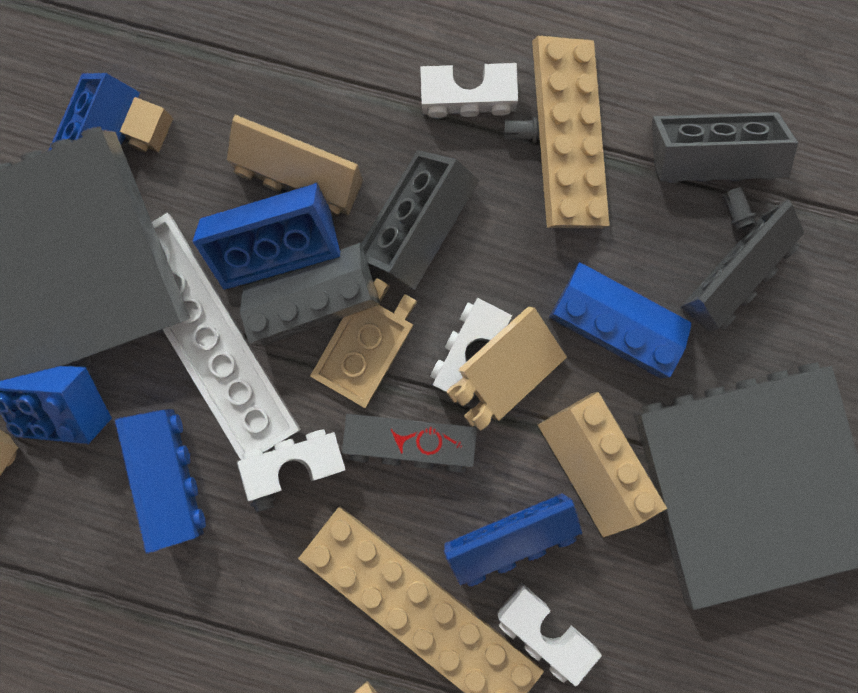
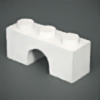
[420,63,518,118]
[430,298,512,392]
[237,429,345,501]
[497,583,602,686]

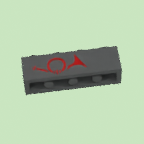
[342,414,477,472]

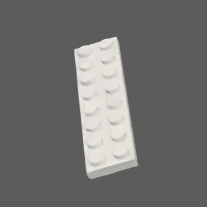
[152,213,301,460]

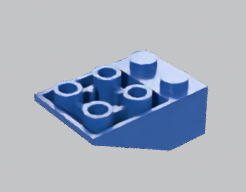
[0,366,112,444]

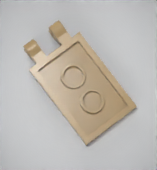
[310,278,417,408]
[446,307,567,431]

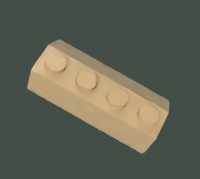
[227,115,363,216]
[538,392,667,537]

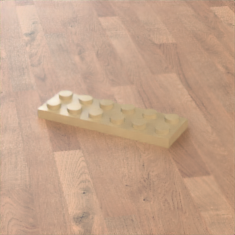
[532,36,609,228]

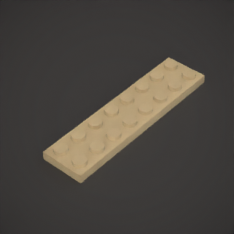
[298,506,544,693]

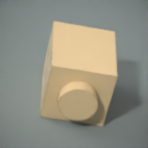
[120,97,173,152]

